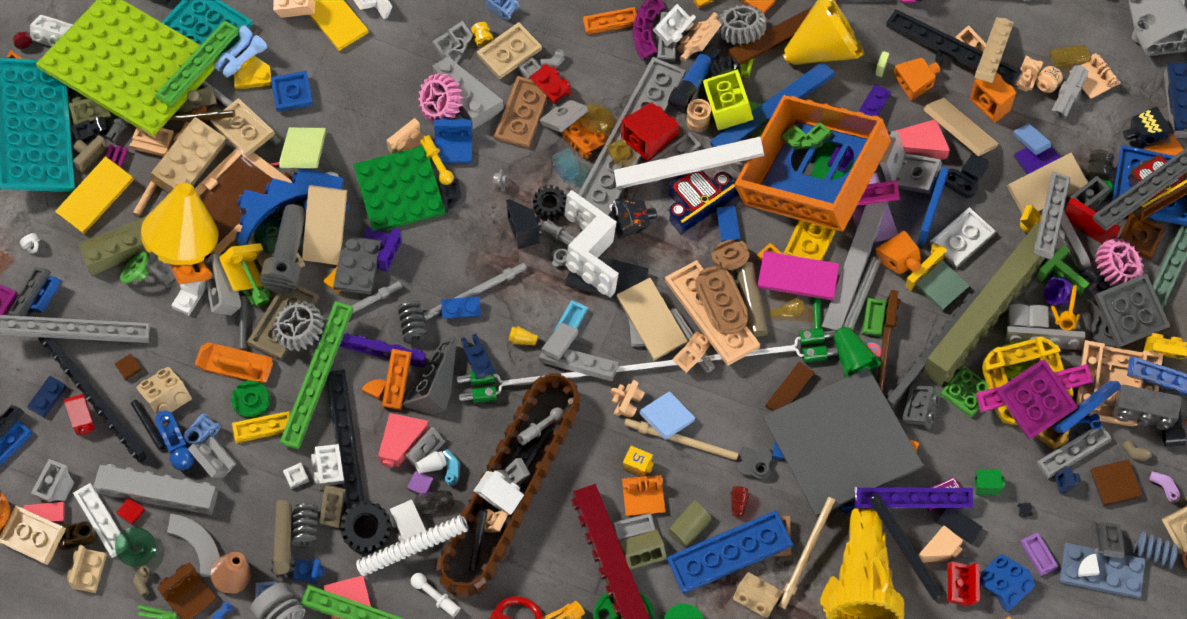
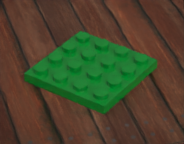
[353,146,446,231]

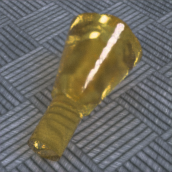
[769,297,805,318]

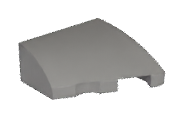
[431,21,473,63]

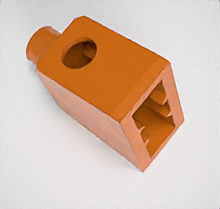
[893,58,940,101]
[875,231,921,274]

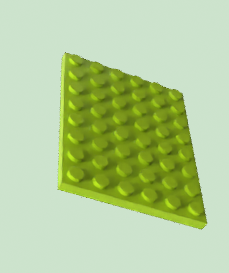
[36,0,220,137]

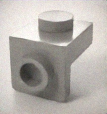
[497,458,530,486]

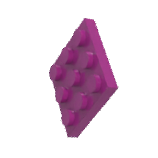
[995,359,1078,440]

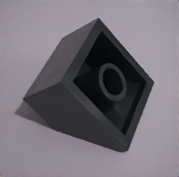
[506,199,542,249]

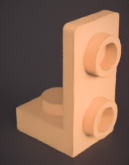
[672,331,710,373]

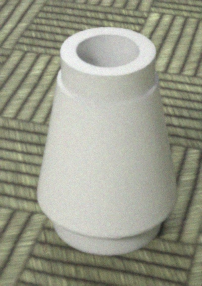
[415,451,446,474]

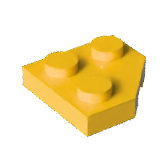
[234,54,272,90]

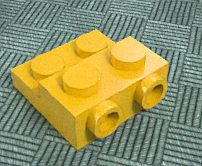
[1143,333,1187,359]

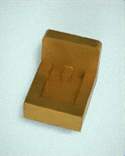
[1035,424,1070,450]

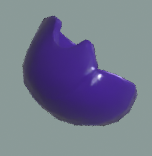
[1044,277,1073,306]

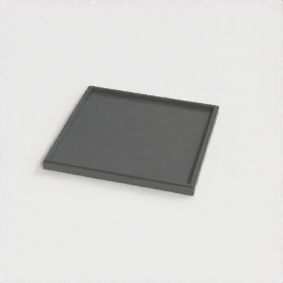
[763,368,923,517]

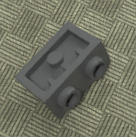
[902,385,940,429]

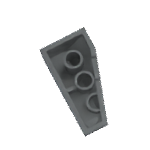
[402,337,457,415]

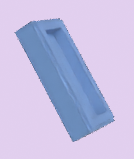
[1014,123,1051,155]

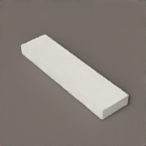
[73,483,130,558]

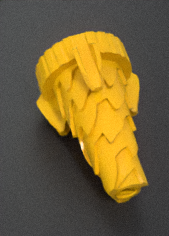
[820,508,904,619]

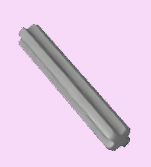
[670,309,715,373]

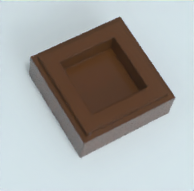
[115,354,142,381]

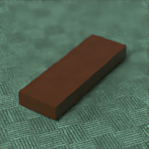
[765,362,815,412]

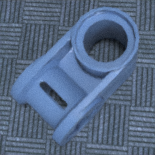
[485,0,520,21]
[184,413,221,447]

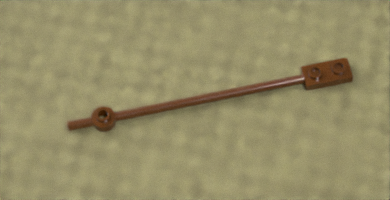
[862,290,901,509]

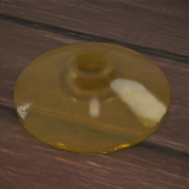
[579,104,615,134]

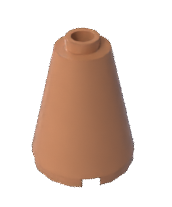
[211,552,251,594]

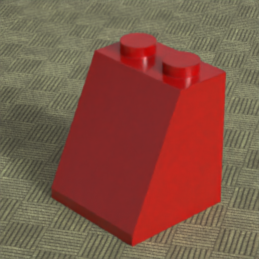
[621,102,679,162]

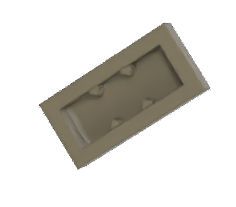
[180,86,218,114]
[73,135,108,173]
[320,485,346,528]

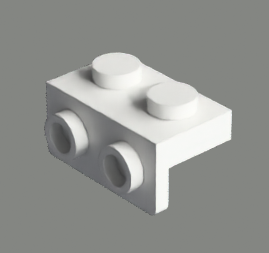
[653,4,696,45]

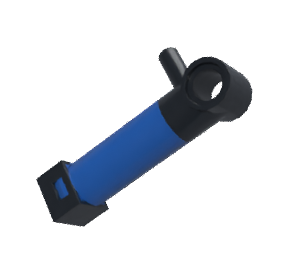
[668,45,720,111]

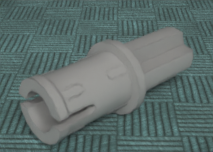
[542,219,575,245]

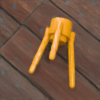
[1050,285,1081,331]
[543,601,585,619]

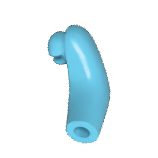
[443,449,461,486]

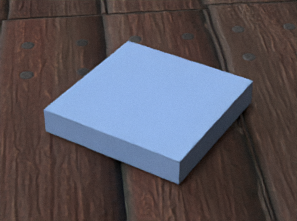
[640,391,695,440]

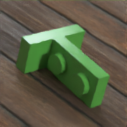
[1036,245,1090,296]

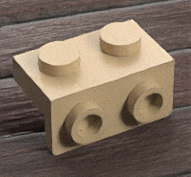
[733,572,783,618]

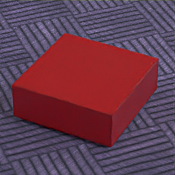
[116,498,145,526]

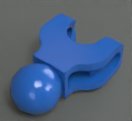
[155,411,195,471]

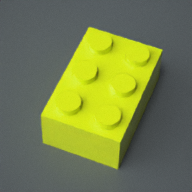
[703,69,754,130]

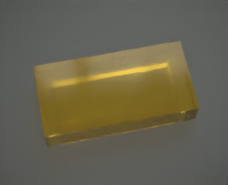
[1049,44,1090,67]

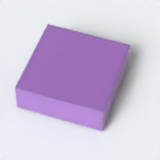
[407,471,434,497]

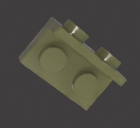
[69,97,111,125]

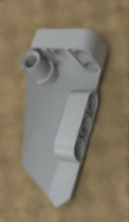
[1128,0,1187,56]

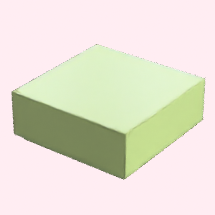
[875,51,889,77]

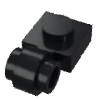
[71,117,110,143]

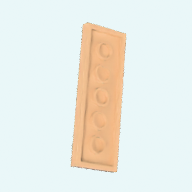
[665,260,760,366]

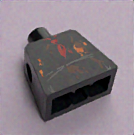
[610,199,657,239]

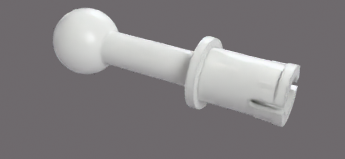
[411,573,461,617]

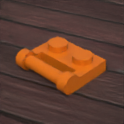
[169,261,212,285]

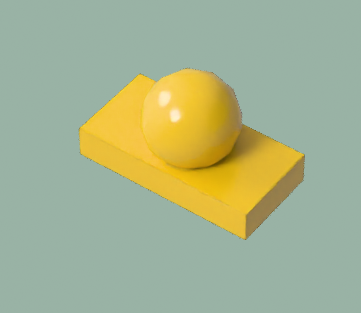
[1020,205,1041,233]

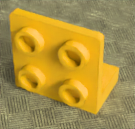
[219,243,263,291]

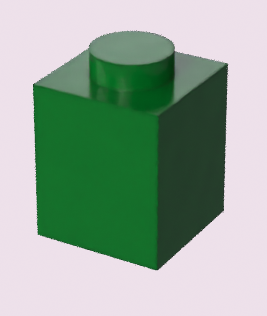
[974,469,1005,495]

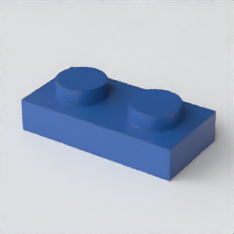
[29,277,61,313]
[441,297,481,319]

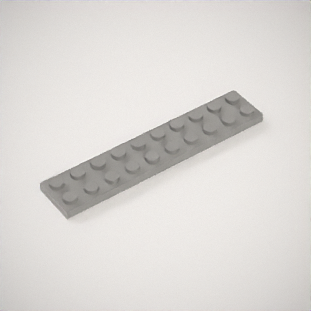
[578,57,686,217]

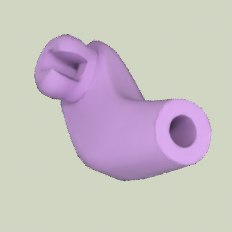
[1149,471,1180,503]

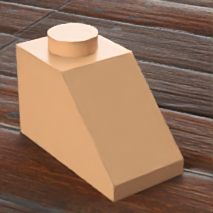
[919,526,963,563]

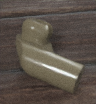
[1122,440,1152,461]
[133,566,150,597]

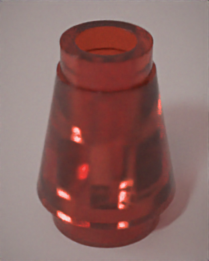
[730,486,750,517]

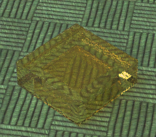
[607,139,631,163]

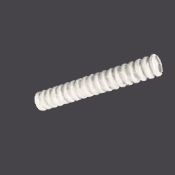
[356,515,468,576]

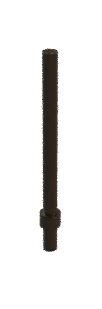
[130,109,235,126]

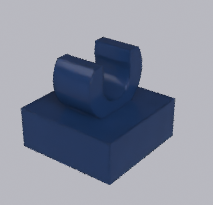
[1054,467,1081,493]

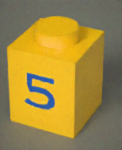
[623,446,654,477]

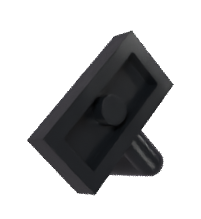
[1078,269,1115,306]

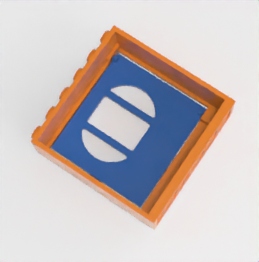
[734,95,891,232]

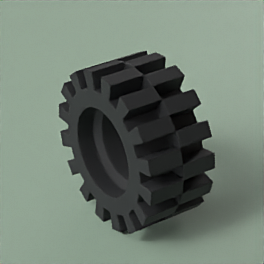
[533,185,566,221]

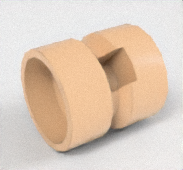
[686,99,711,133]

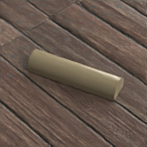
[735,262,768,337]
[273,500,292,575]

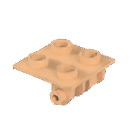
[1070,53,1121,99]

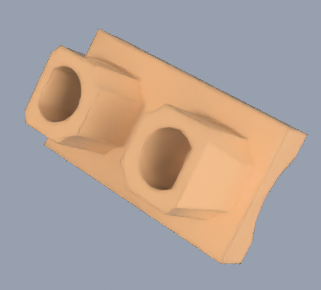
[1016,56,1043,92]
[610,380,645,418]

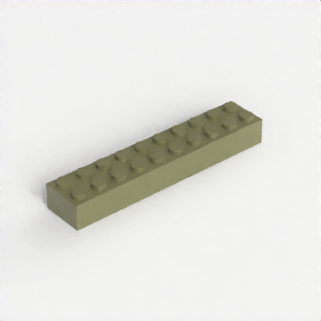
[923,222,1048,387]

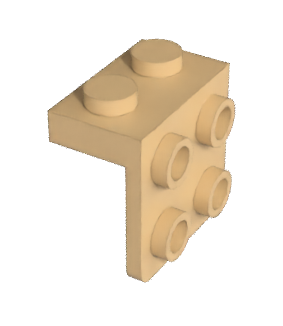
[136,367,192,417]

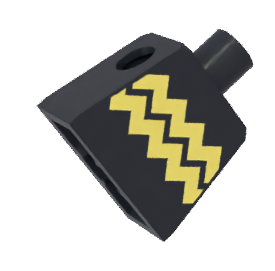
[1123,107,1172,147]

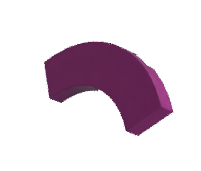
[633,0,666,61]

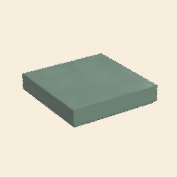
[915,261,970,312]

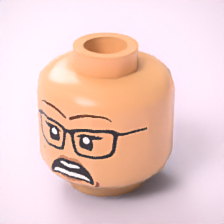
[1036,66,1063,93]

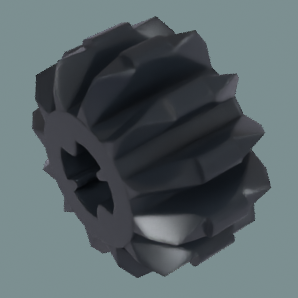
[710,55,741,78]

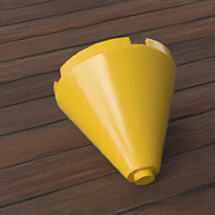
[783,0,864,65]
[141,183,218,266]

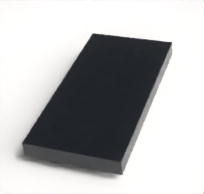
[565,256,649,299]

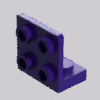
[362,227,402,272]

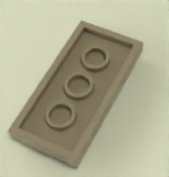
[247,285,320,361]

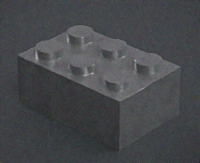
[1112,384,1182,430]

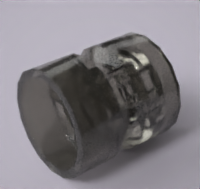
[1085,149,1114,182]

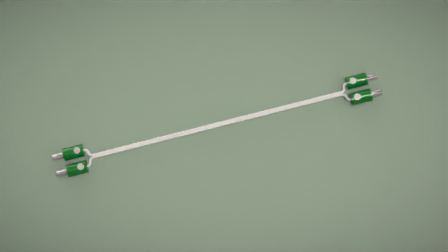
[457,328,838,403]

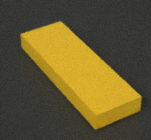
[232,411,291,443]

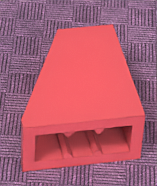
[896,120,950,160]
[378,413,429,468]

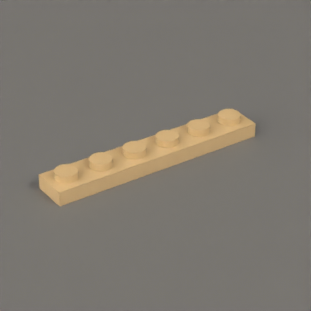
[974,17,1014,83]

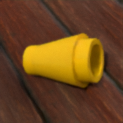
[508,326,538,346]

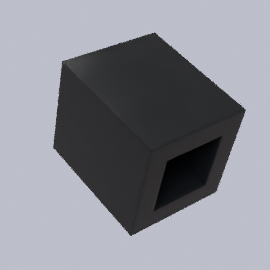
[961,152,989,183]

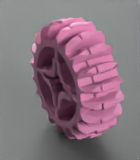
[417,73,463,123]
[1095,238,1144,286]

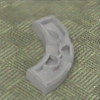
[167,514,220,578]

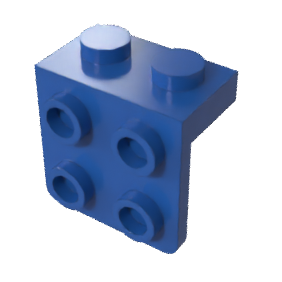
[434,118,472,163]
[979,554,1036,612]

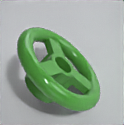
[120,252,149,284]

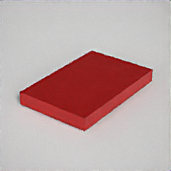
[1065,198,1121,245]

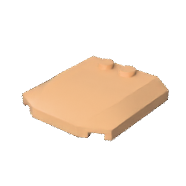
[1076,340,1163,427]

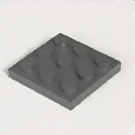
[1094,274,1170,348]

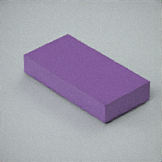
[1019,532,1058,576]

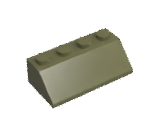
[78,216,152,276]

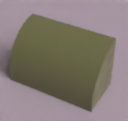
[668,500,712,549]
[619,530,667,570]

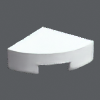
[1078,554,1100,577]

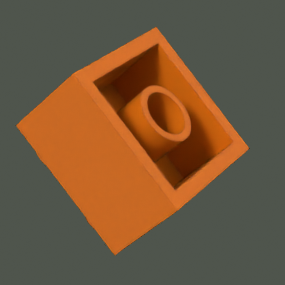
[969,72,1016,123]

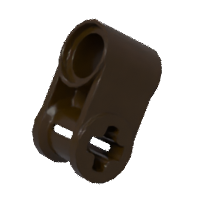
[58,521,97,550]

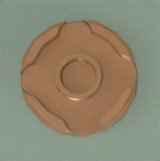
[711,240,750,270]

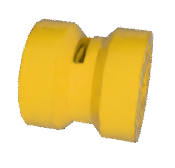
[471,22,494,47]

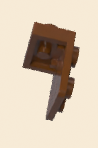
[157,562,216,619]

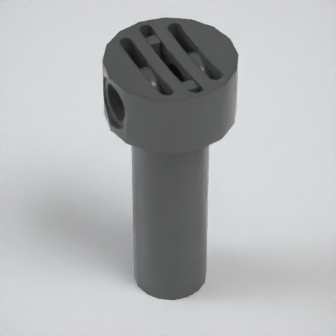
[259,204,306,293]

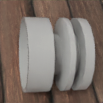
[250,583,306,619]

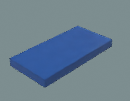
[917,166,949,249]

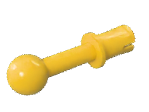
[420,135,454,185]

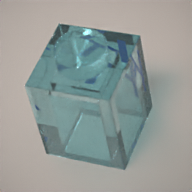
[552,148,580,182]

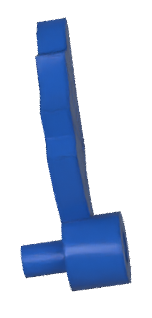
[211,602,233,619]

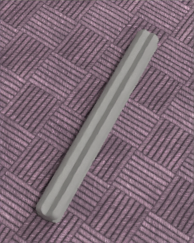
[843,257,881,330]

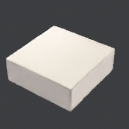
[283,463,309,489]

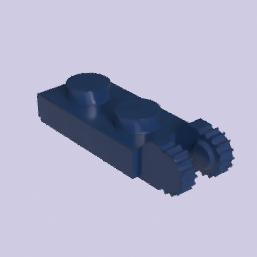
[461,334,495,379]

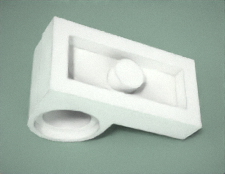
[171,281,207,316]

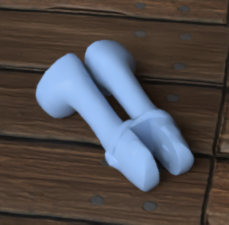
[214,26,267,78]

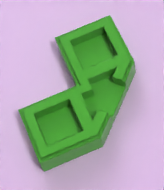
[781,122,833,150]

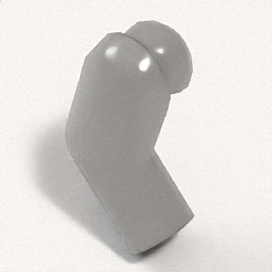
[541,49,565,68]

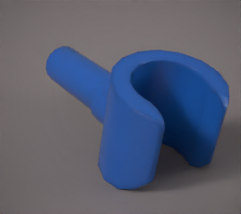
[1077,413,1102,429]

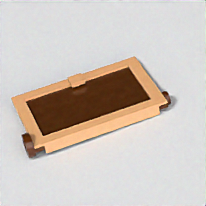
[195,148,294,258]

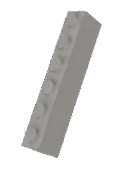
[93,464,218,515]

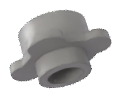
[493,169,509,192]
[552,249,568,267]

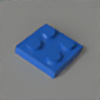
[271,71,313,112]

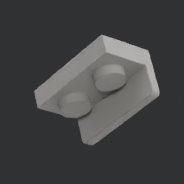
[188,436,236,478]

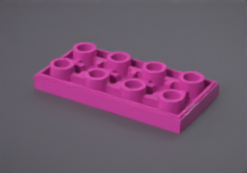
[758,251,839,300]

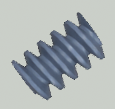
[1133,531,1179,569]

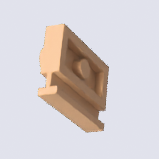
[130,128,175,157]

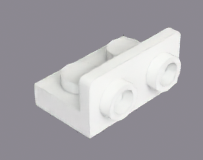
[30,14,73,47]
[311,444,344,490]

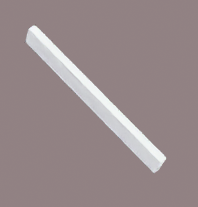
[614,137,764,189]

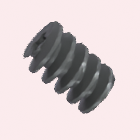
[398,301,427,344]
[291,503,319,548]

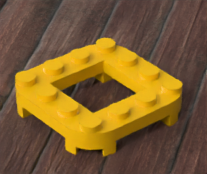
[983,337,1073,425]

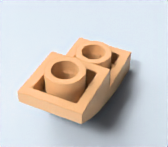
[473,509,508,533]

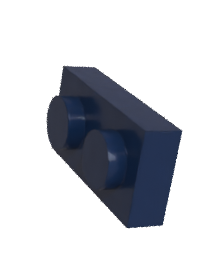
[27,376,67,418]

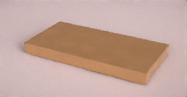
[494,76,548,149]

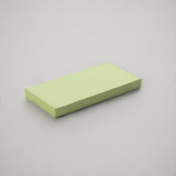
[279,127,326,168]

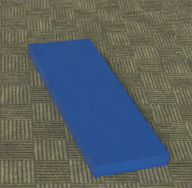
[666,510,793,594]

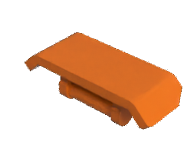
[195,342,273,384]

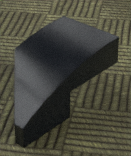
[440,179,461,213]

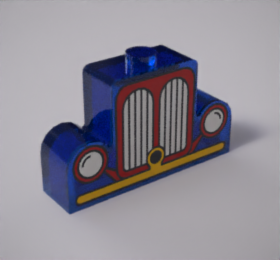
[669,170,739,235]

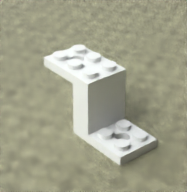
[564,190,618,298]

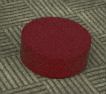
[13,32,32,49]

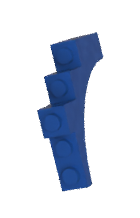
[234,168,344,246]

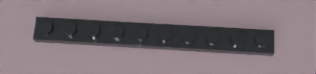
[27,312,147,462]

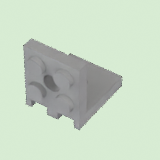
[880,131,942,194]

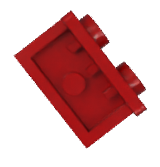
[530,64,572,104]
[948,562,981,607]

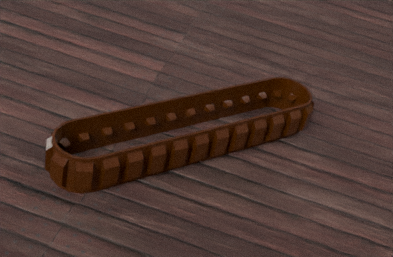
[436,373,580,598]

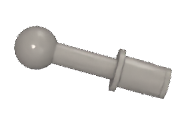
[517,407,564,445]

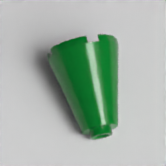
[834,326,881,378]

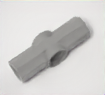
[1051,65,1089,119]

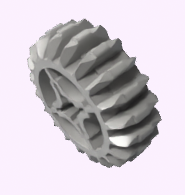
[718,4,767,45]
[272,300,324,352]

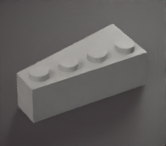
[432,57,504,129]

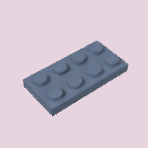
[1059,543,1145,599]

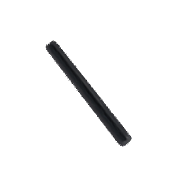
[869,493,943,600]

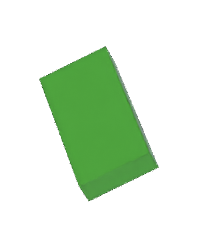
[862,298,887,338]

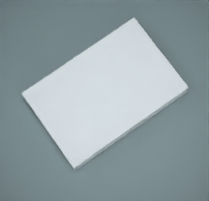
[929,207,996,269]

